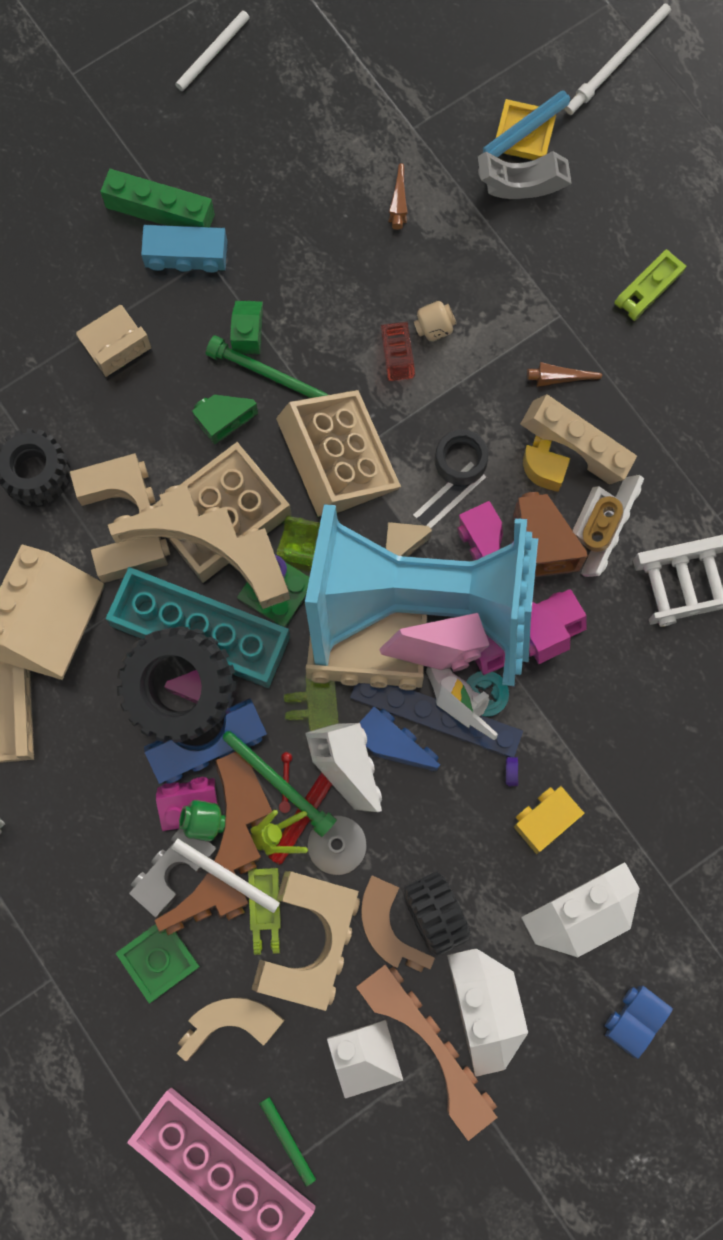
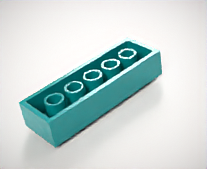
[106,567,291,689]

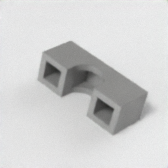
[129,829,219,918]

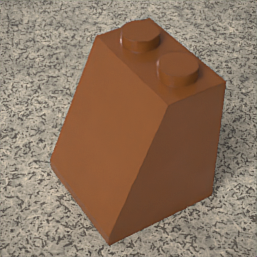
[513,492,587,577]

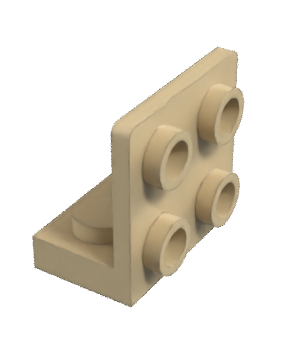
[76,305,151,377]

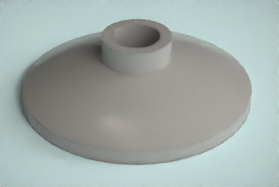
[308,816,366,875]

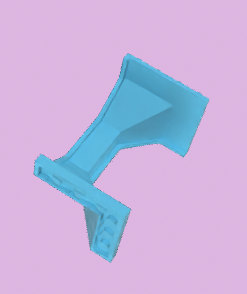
[305,505,538,686]

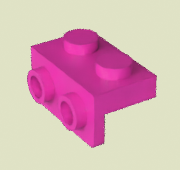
[156,777,218,831]

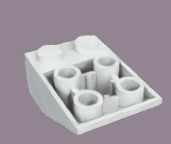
[306,723,382,812]

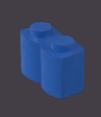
[605,986,673,1059]

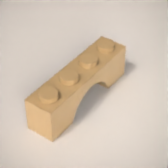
[521,394,637,484]

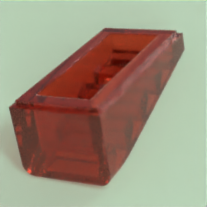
[381,321,415,381]

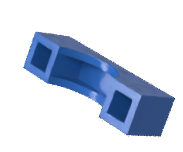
[144,698,267,784]

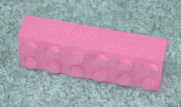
[127,1088,315,1240]

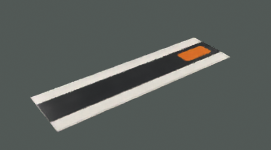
[413,462,486,528]

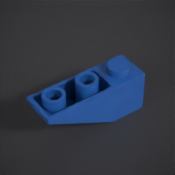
[360,707,440,771]

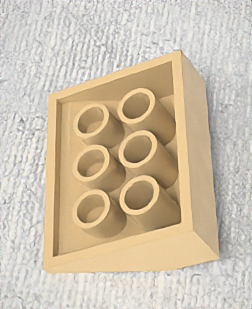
[276,390,401,517]
[154,442,291,583]
[0,545,105,680]

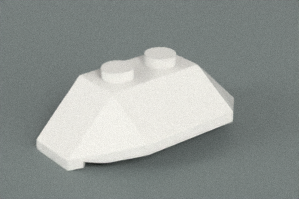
[521,862,640,957]
[447,949,528,1077]

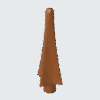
[388,163,408,230]
[527,362,602,387]

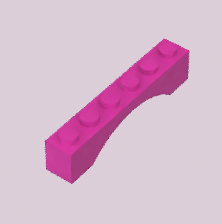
[457,501,571,664]

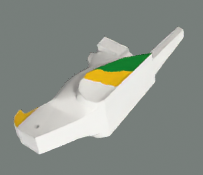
[426,667,498,740]

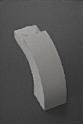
[478,151,572,199]

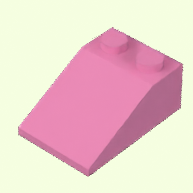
[379,613,489,671]

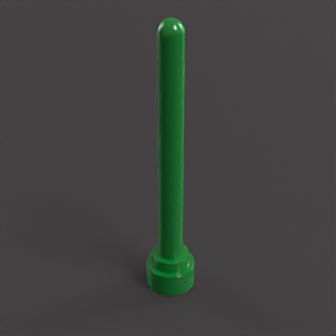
[205,335,328,398]
[223,731,337,838]

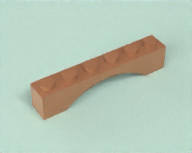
[356,965,498,1141]

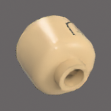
[414,301,456,342]

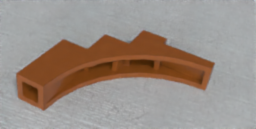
[155,752,272,936]

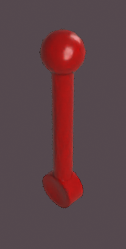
[279,752,292,813]

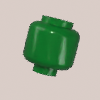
[179,800,225,842]

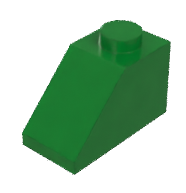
[230,301,263,354]
[192,395,258,445]

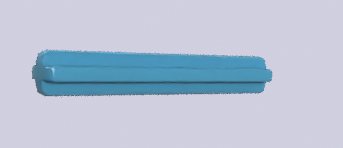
[483,91,570,157]

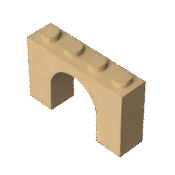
[70,454,170,583]
[252,871,360,1011]

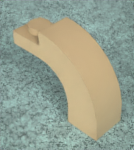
[177,998,285,1061]

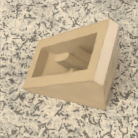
[386,522,432,557]

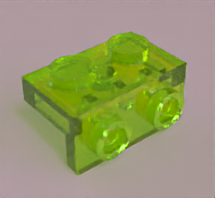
[277,516,320,567]

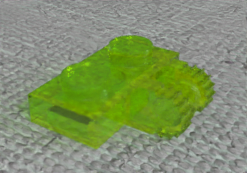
[284,675,338,731]

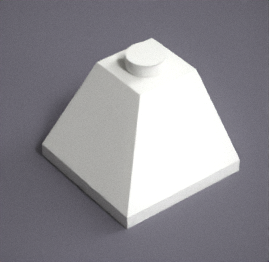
[327,1020,403,1098]

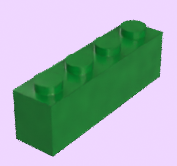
[100,169,215,228]

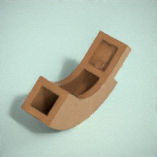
[362,876,435,972]

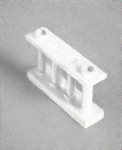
[633,535,723,627]

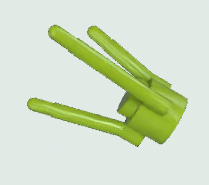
[251,810,308,855]

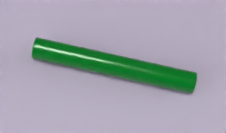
[259,1097,316,1187]

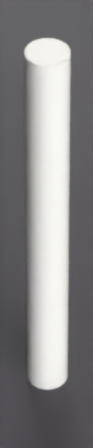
[175,11,250,91]
[171,838,280,913]

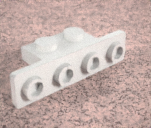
[573,475,644,577]

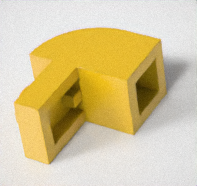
[523,435,570,492]

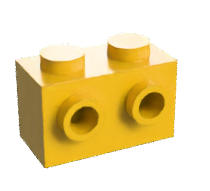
[514,786,585,854]

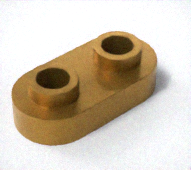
[583,496,623,552]

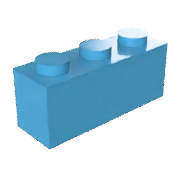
[141,225,227,272]

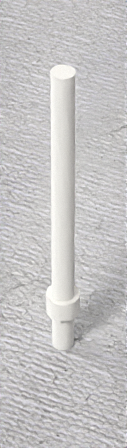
[564,4,671,115]

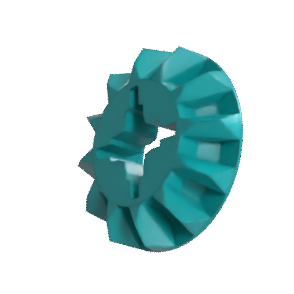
[466,671,509,717]

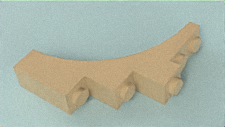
[108,485,290,609]

